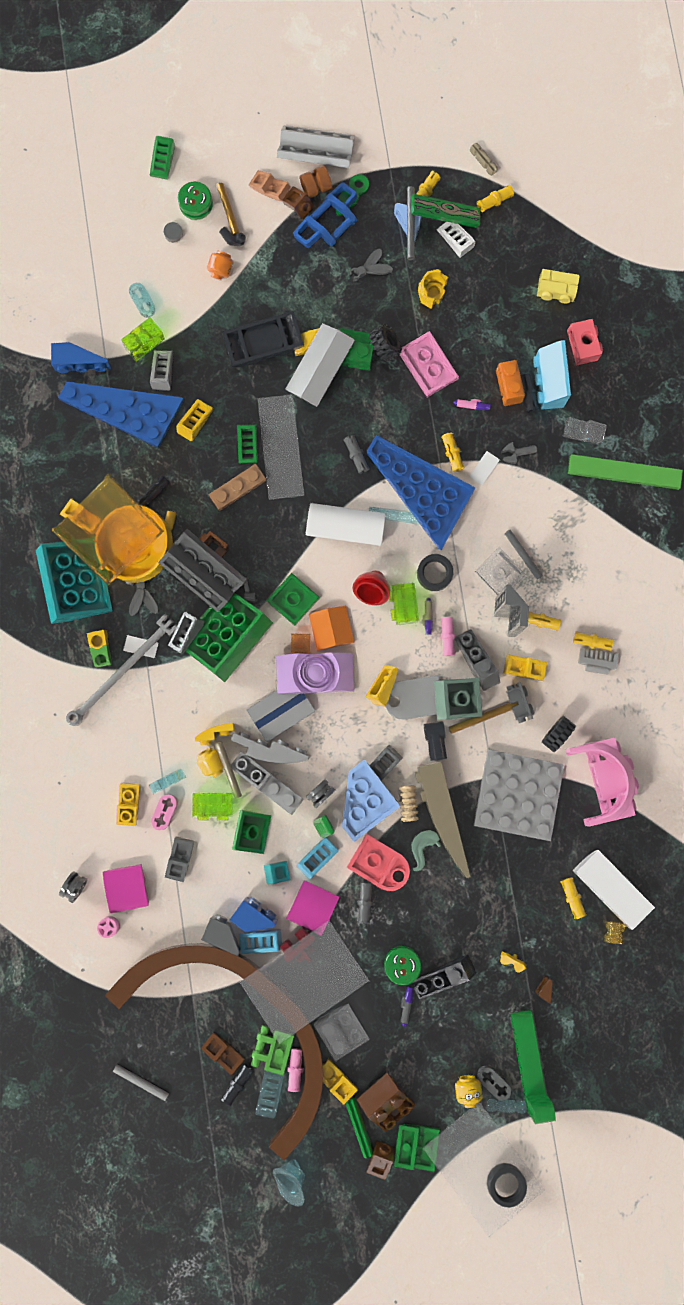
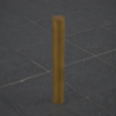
[217,183,240,235]

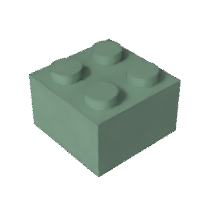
[434,678,482,720]

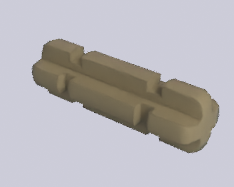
[470,143,498,176]

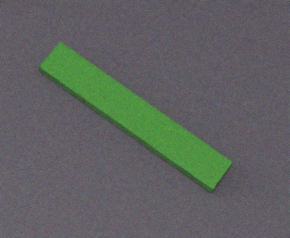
[568,454,682,490]

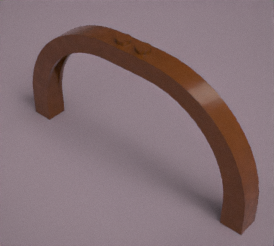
[105,943,323,1161]

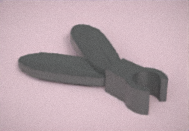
[349,249,393,282]
[129,581,158,616]

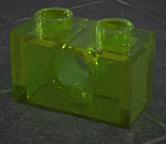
[121,317,165,361]

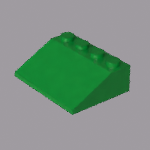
[179,593,273,682]

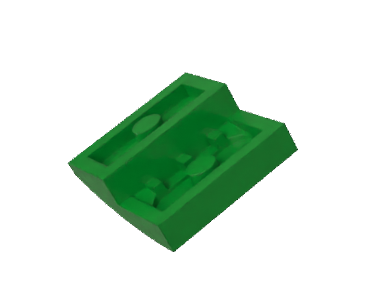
[394,1124,440,1172]

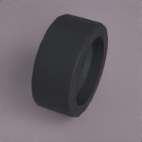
[417,554,454,591]
[486,1163,527,1208]

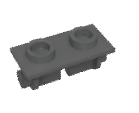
[506,682,534,723]

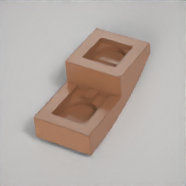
[249,170,291,202]

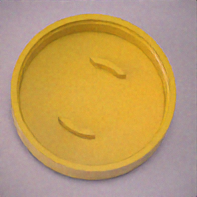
[95,505,173,583]

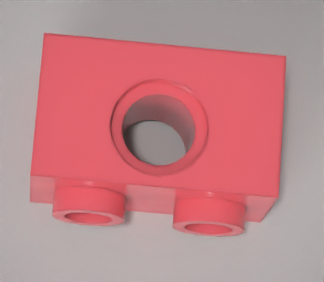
[567,319,603,366]

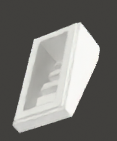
[437,222,475,257]

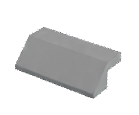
[277,125,355,168]
[285,323,355,407]

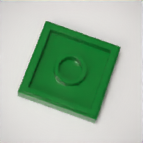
[266,573,320,626]

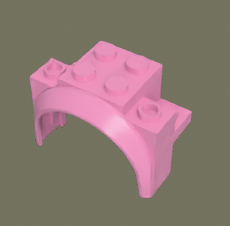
[565,738,639,827]

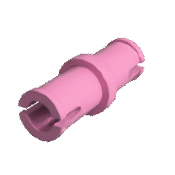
[440,617,456,656]
[287,1048,304,1092]

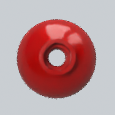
[352,570,390,606]

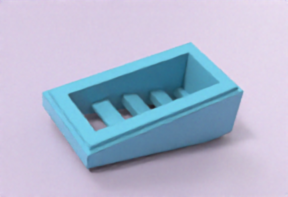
[296,837,339,879]
[239,929,282,954]

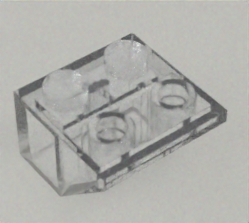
[314,1004,370,1061]

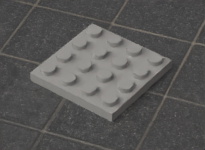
[473,749,564,841]

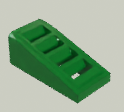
[149,136,175,180]
[237,425,258,463]
[313,815,335,838]

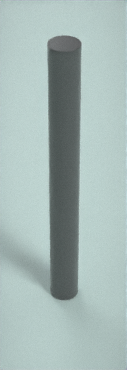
[407,186,415,260]

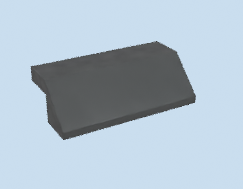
[158,529,246,612]
[494,585,529,637]

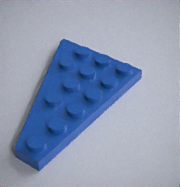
[367,435,475,550]

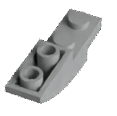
[231,732,309,763]
[231,752,304,815]

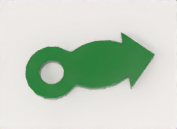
[336,174,369,216]

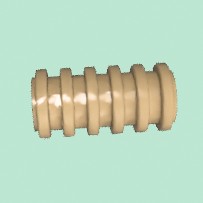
[399,785,419,822]

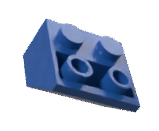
[229,896,278,932]

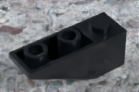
[412,954,477,999]

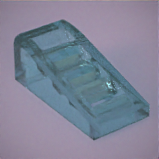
[255,1070,284,1118]

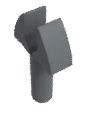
[501,442,537,464]

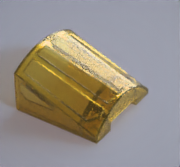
[51,474,164,586]

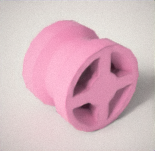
[97,916,120,938]

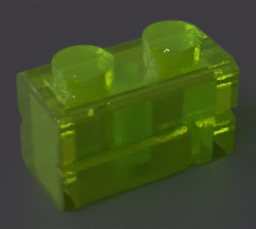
[389,583,419,625]
[192,793,233,821]

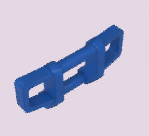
[293,182,357,248]

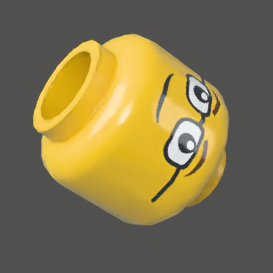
[455,1075,483,1108]

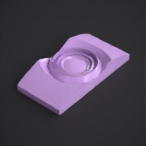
[276,652,354,694]

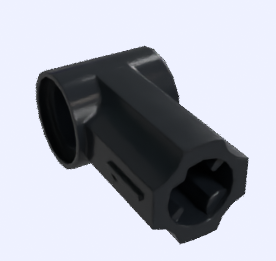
[424,721,447,761]

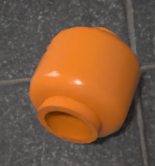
[207,250,234,281]

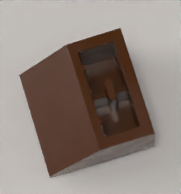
[357,1073,416,1132]

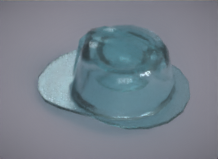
[273,1159,305,1206]

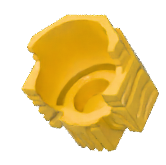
[418,269,448,309]

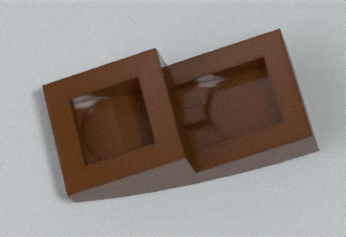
[201,1032,246,1075]

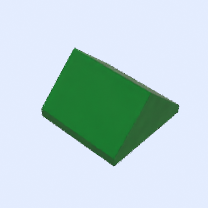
[232,810,271,854]

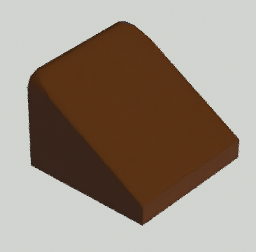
[535,976,552,1004]

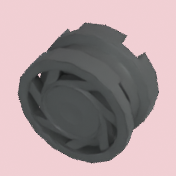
[306,779,336,808]
[59,871,87,903]

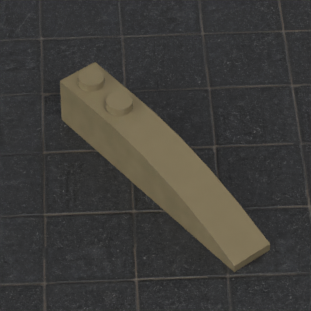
[415,762,470,878]

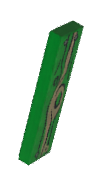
[411,194,480,228]

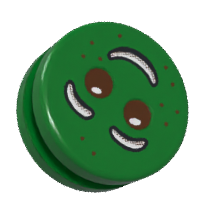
[177,181,213,220]
[384,946,421,985]

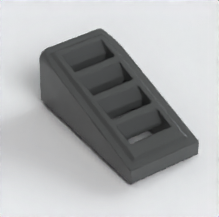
[168,611,205,654]
[370,745,403,781]

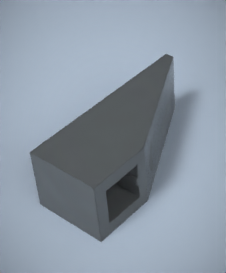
[454,629,500,691]

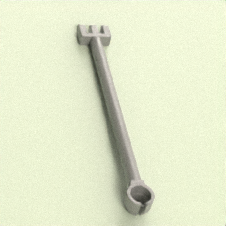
[66,614,177,726]

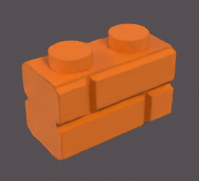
[496,360,525,406]

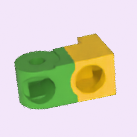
[87,630,112,668]

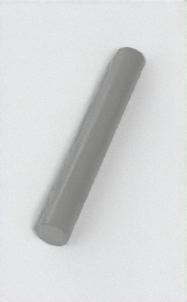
[113,1065,169,1101]

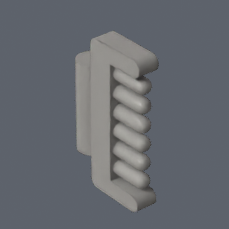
[578,647,619,675]

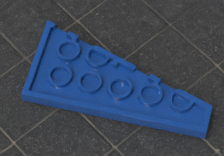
[58,382,184,449]

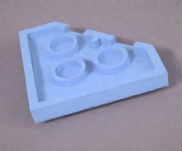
[342,759,400,842]

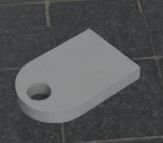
[385,675,439,720]

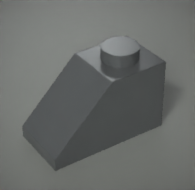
[201,914,241,956]

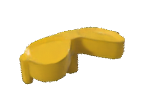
[500,951,526,972]

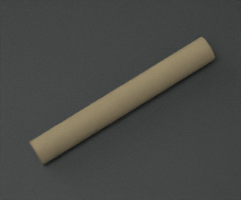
[215,741,242,798]

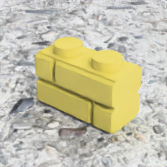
[537,269,579,303]

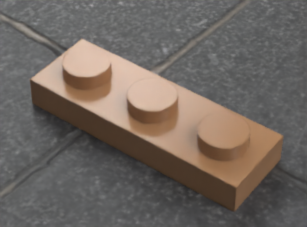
[208,464,266,511]

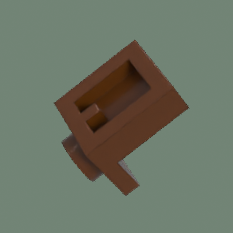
[282,186,314,219]
[366,1141,395,1180]

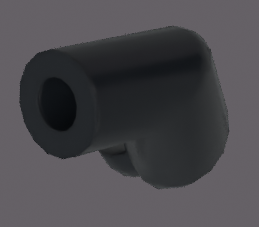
[219,227,246,246]

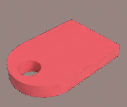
[347,834,410,891]

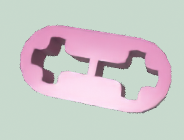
[151,794,178,830]

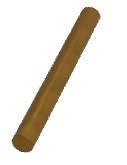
[448,702,518,734]

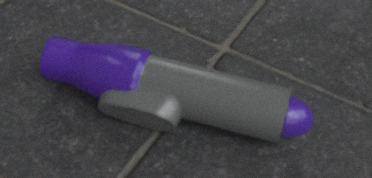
[401,986,413,1027]

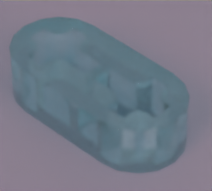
[129,283,155,318]
[149,769,186,794]

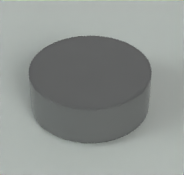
[163,222,183,243]

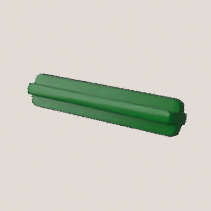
[346,1097,373,1158]

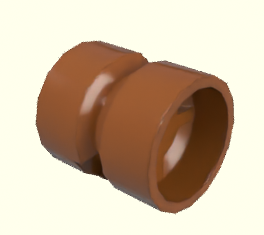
[299,165,332,199]

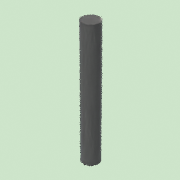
[505,529,543,580]

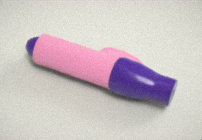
[454,399,490,410]

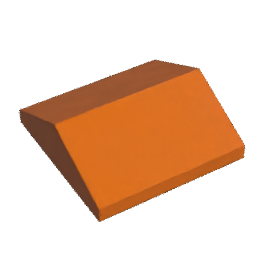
[309,606,354,651]

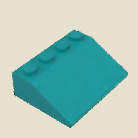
[36,538,113,624]

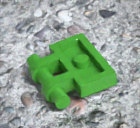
[251,1025,294,1075]

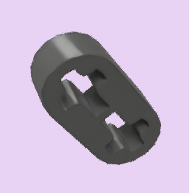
[477,1065,511,1101]

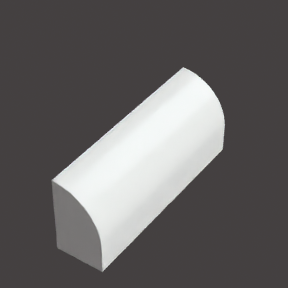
[306,503,386,546]
[573,850,655,930]

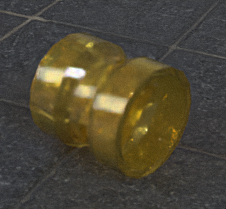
[604,921,626,945]

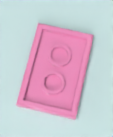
[400,331,459,397]

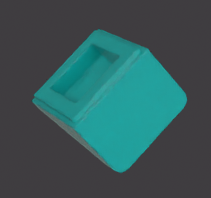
[264,861,290,885]

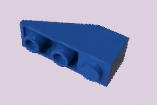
[51,342,111,373]

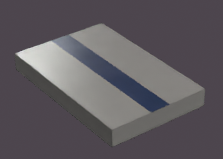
[246,690,315,742]

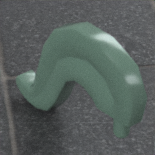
[411,830,441,871]

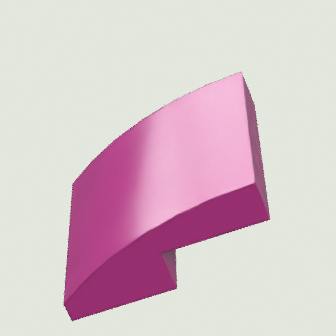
[103,864,149,913]
[286,880,339,936]

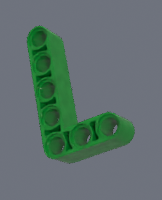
[511,1010,556,1124]

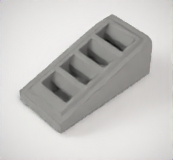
[150,350,173,390]

